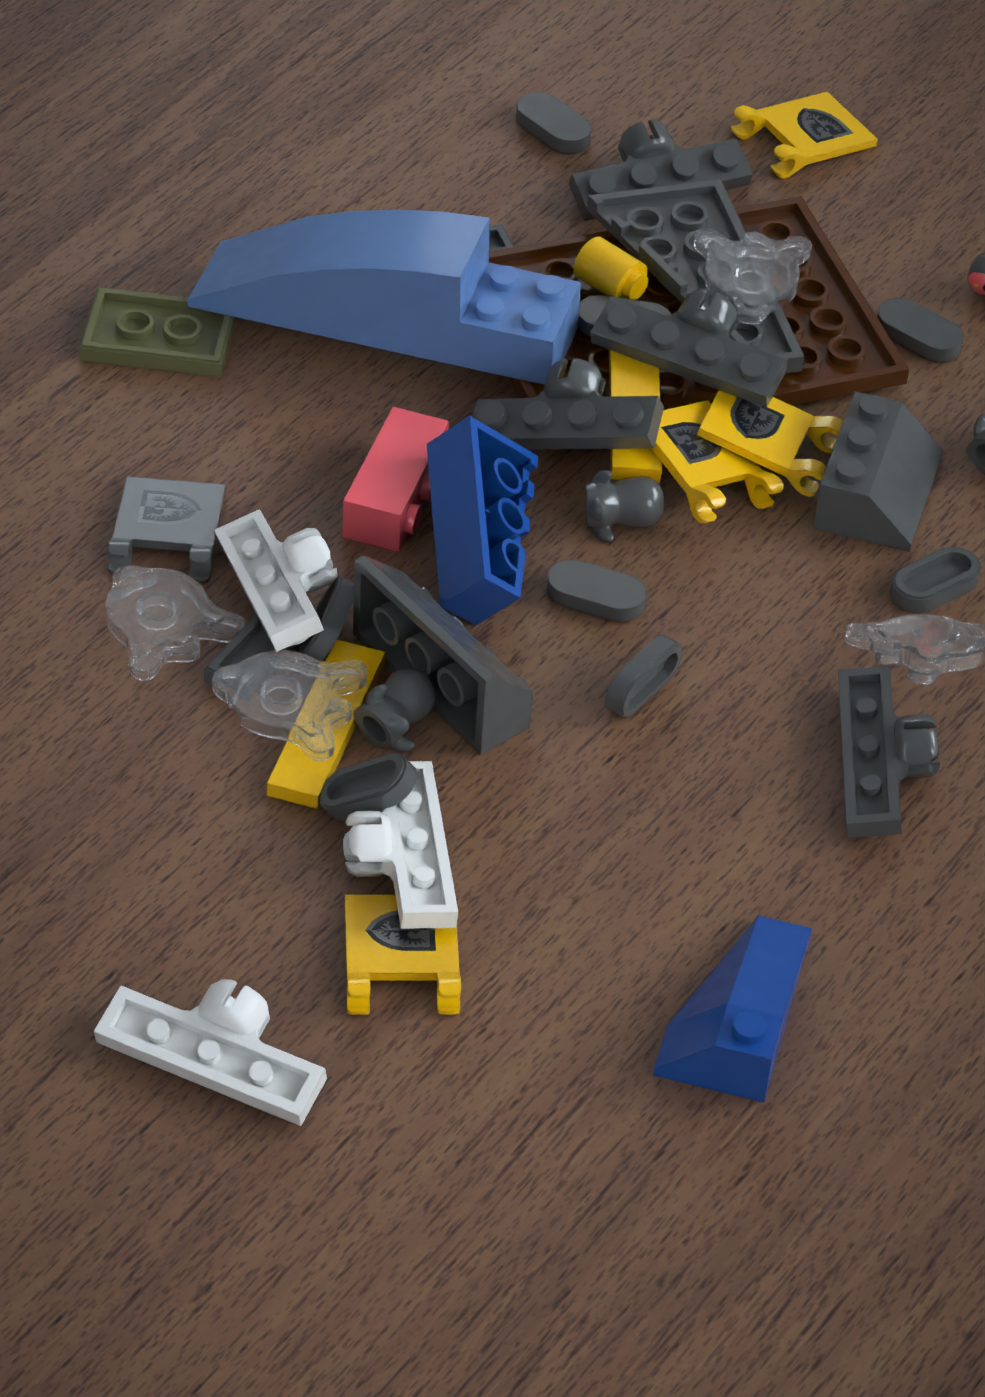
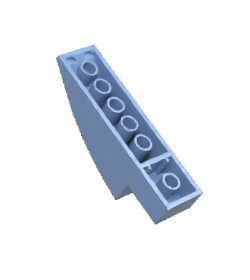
[188,210,581,385]

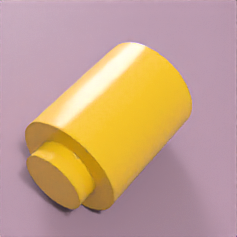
[574,236,648,300]

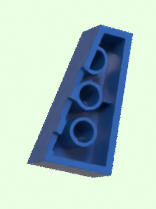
[427,415,538,625]

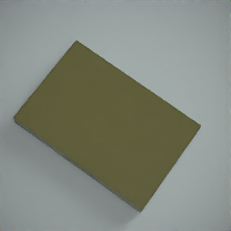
[79,287,237,377]

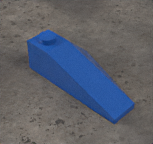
[653,916,812,1102]

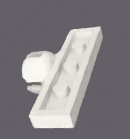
[214,509,338,652]
[343,761,458,929]
[93,979,327,1126]

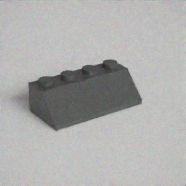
[353,555,533,755]

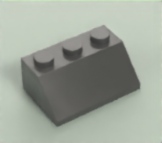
[813,391,943,552]

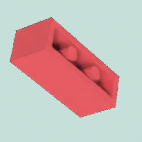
[342,407,449,552]

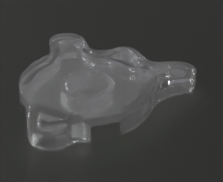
[693,228,813,324]
[106,565,245,681]
[844,614,985,685]
[212,650,368,761]

